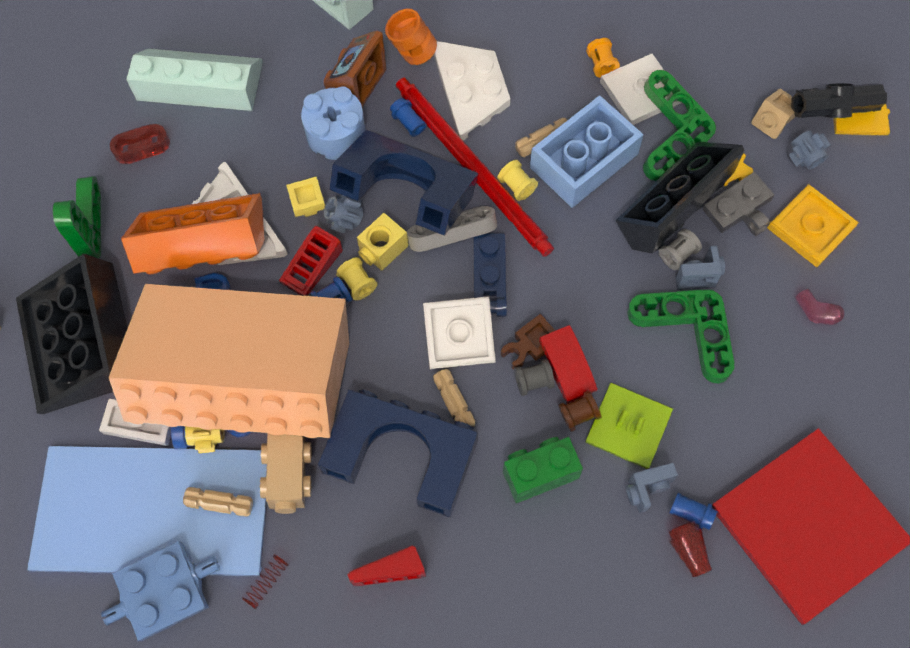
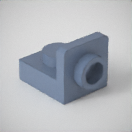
[675,246,725,290]
[626,463,678,513]

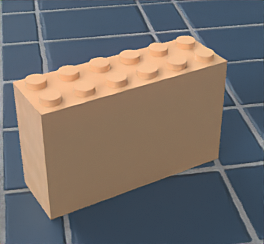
[108,284,349,438]

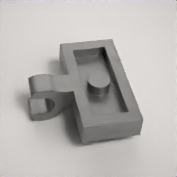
[703,172,774,236]

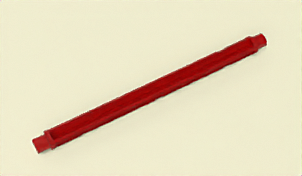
[396,78,554,257]

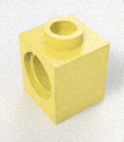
[357,213,408,271]

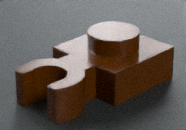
[501,314,556,370]

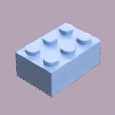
[530,95,644,208]

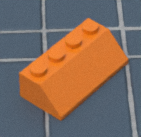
[121,193,264,274]

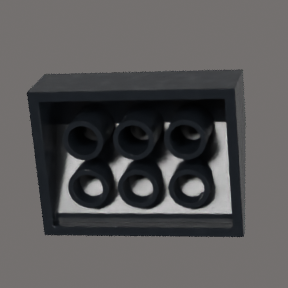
[16,254,128,414]

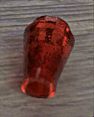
[668,521,712,577]

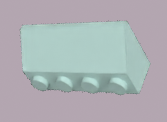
[126,49,263,111]

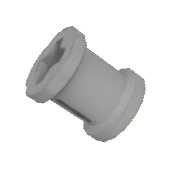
[659,229,702,270]

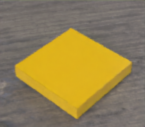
[767,184,859,268]

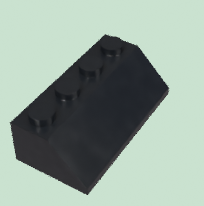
[615,142,744,254]

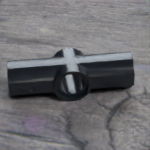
[791,83,887,118]

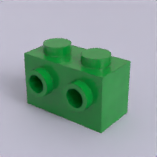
[503,437,583,503]

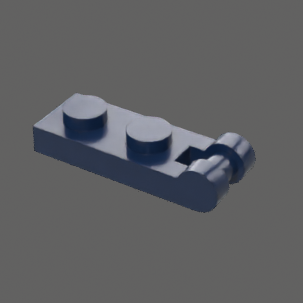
[473,233,507,317]

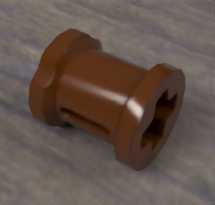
[558,390,602,432]

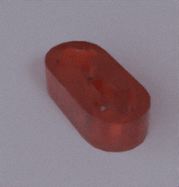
[110,124,170,164]

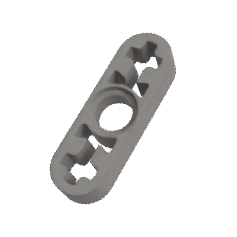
[407,206,497,252]

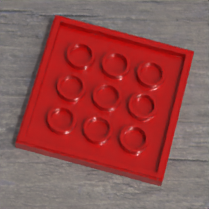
[711,428,910,625]

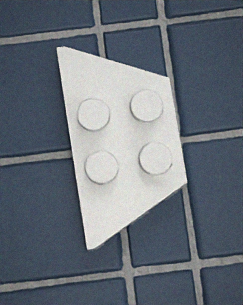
[434,41,510,141]
[192,162,288,265]

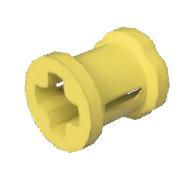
[497,160,538,201]
[336,257,377,300]

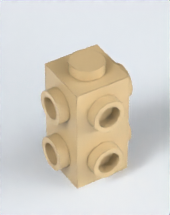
[260,433,312,514]

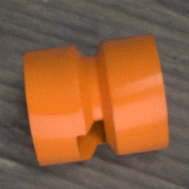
[385,9,437,65]

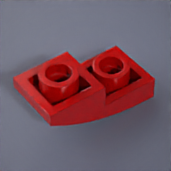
[539,325,597,404]

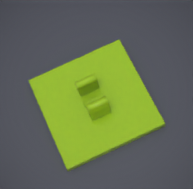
[585,383,673,469]

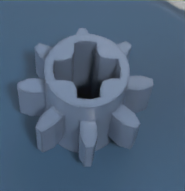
[789,131,831,170]
[324,195,363,233]

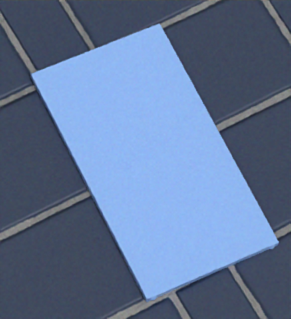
[27,446,267,576]

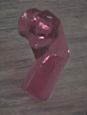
[795,289,845,325]

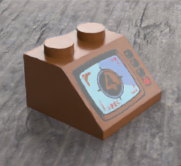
[324,30,387,107]

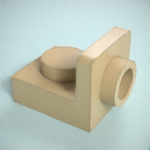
[752,89,795,139]

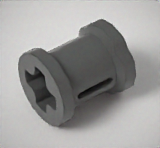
[514,359,555,396]

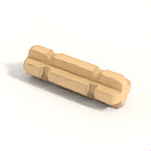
[515,118,567,157]
[433,369,475,427]
[183,487,253,517]

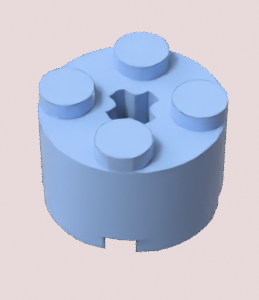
[301,86,366,160]

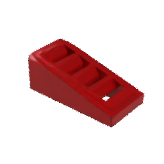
[279,226,343,296]
[347,545,426,586]

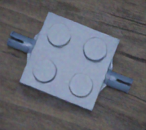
[101,541,220,641]

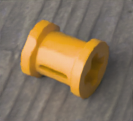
[586,38,620,78]

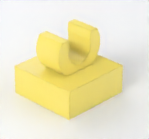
[286,177,325,217]

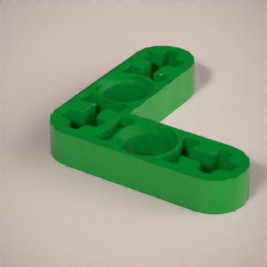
[643,70,716,181]
[53,176,101,258]
[627,290,735,384]

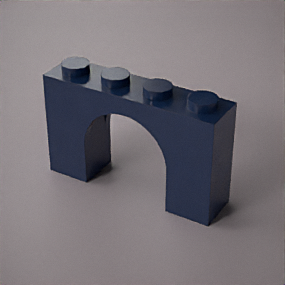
[329,130,478,236]
[318,389,478,518]

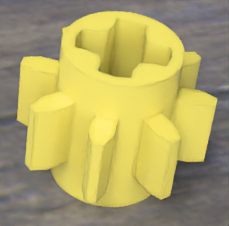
[185,426,225,453]

